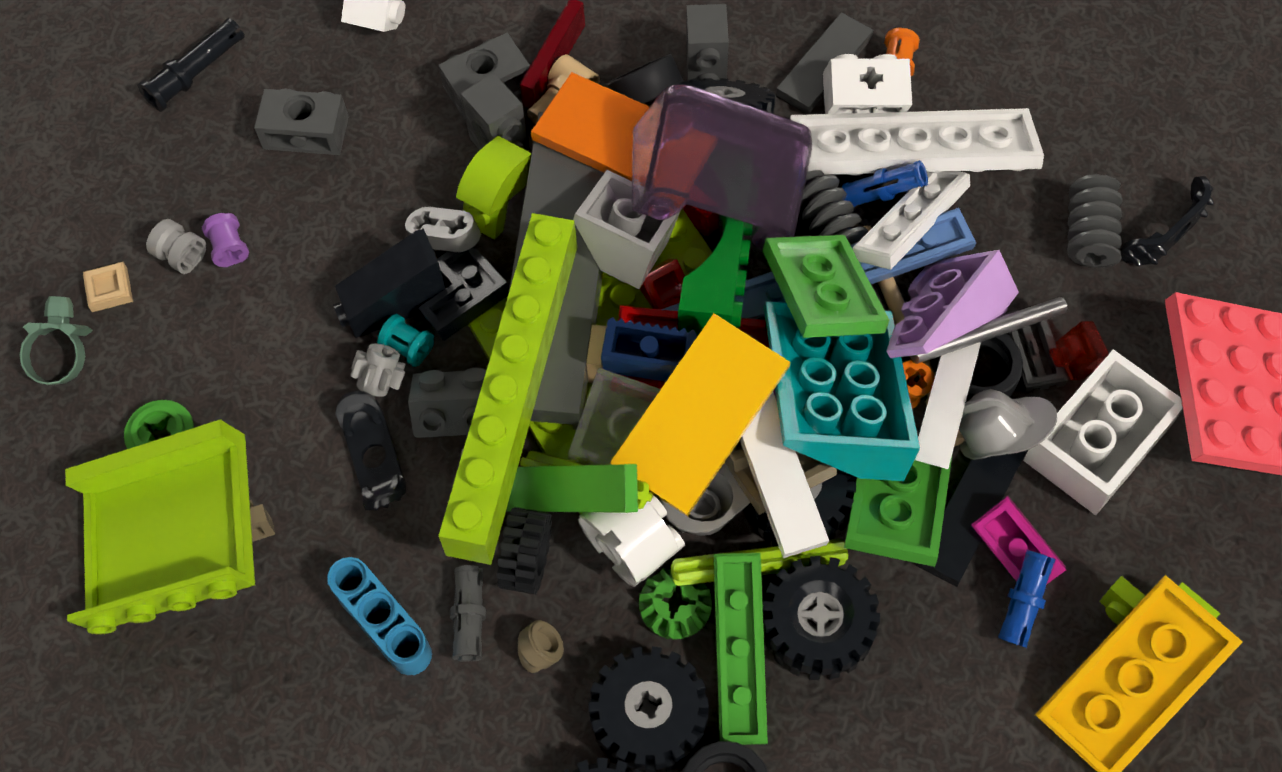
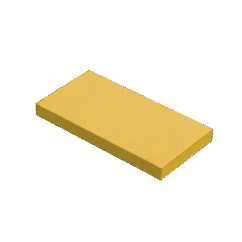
[610,313,791,517]
[1035,575,1243,772]

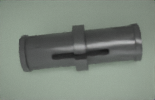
[450,565,487,662]

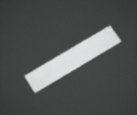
[915,342,981,469]

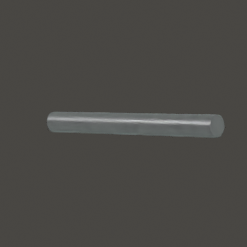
[911,297,1068,364]

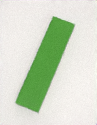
[506,464,638,513]
[713,553,768,745]

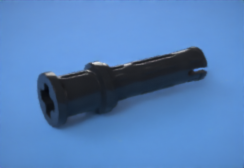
[137,18,245,112]

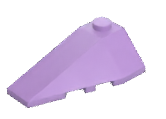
[886,250,1019,358]

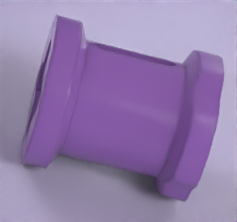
[202,213,249,267]

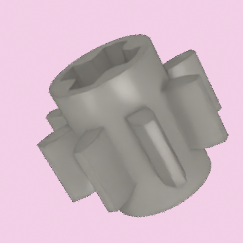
[350,343,406,397]

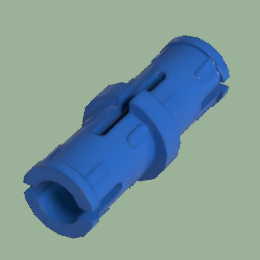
[842,160,928,207]
[998,550,1056,648]

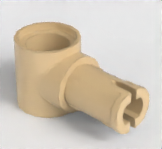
[527,54,600,124]

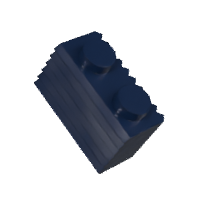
[601,317,697,382]

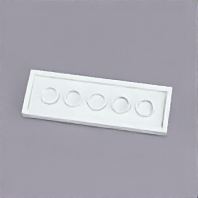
[790,108,1044,175]

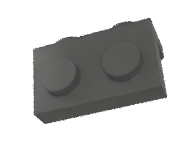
[408,368,486,438]

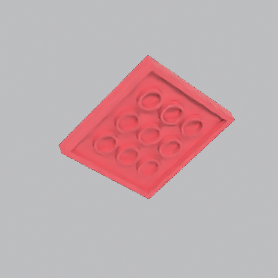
[1165,292,1282,475]

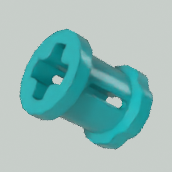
[377,314,434,367]

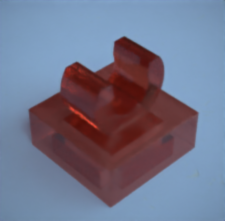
[1049,321,1109,380]

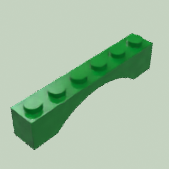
[678,142,761,336]

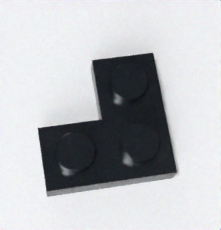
[418,247,510,341]

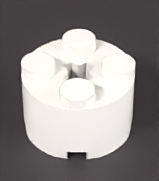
[578,495,685,587]

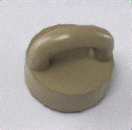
[517,620,564,673]

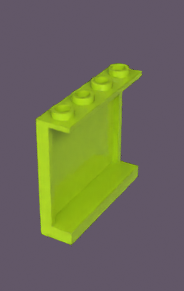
[65,419,255,634]

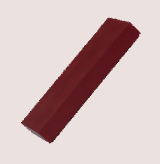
[520,0,585,109]

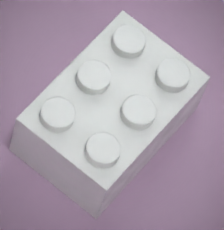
[1023,349,1183,515]

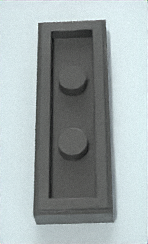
[776,12,874,115]

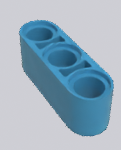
[327,557,432,675]

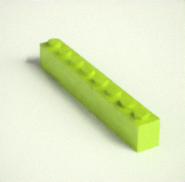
[438,213,578,565]

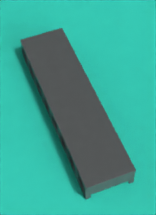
[509,112,604,430]

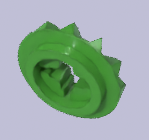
[124,400,194,449]
[639,568,712,639]

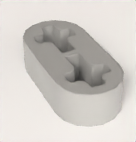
[405,207,481,252]

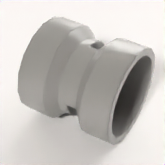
[146,219,206,274]

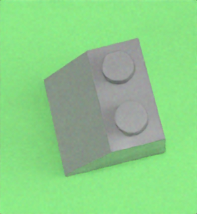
[573,170,682,289]

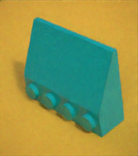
[764,301,920,481]

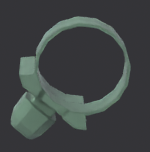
[19,296,93,385]

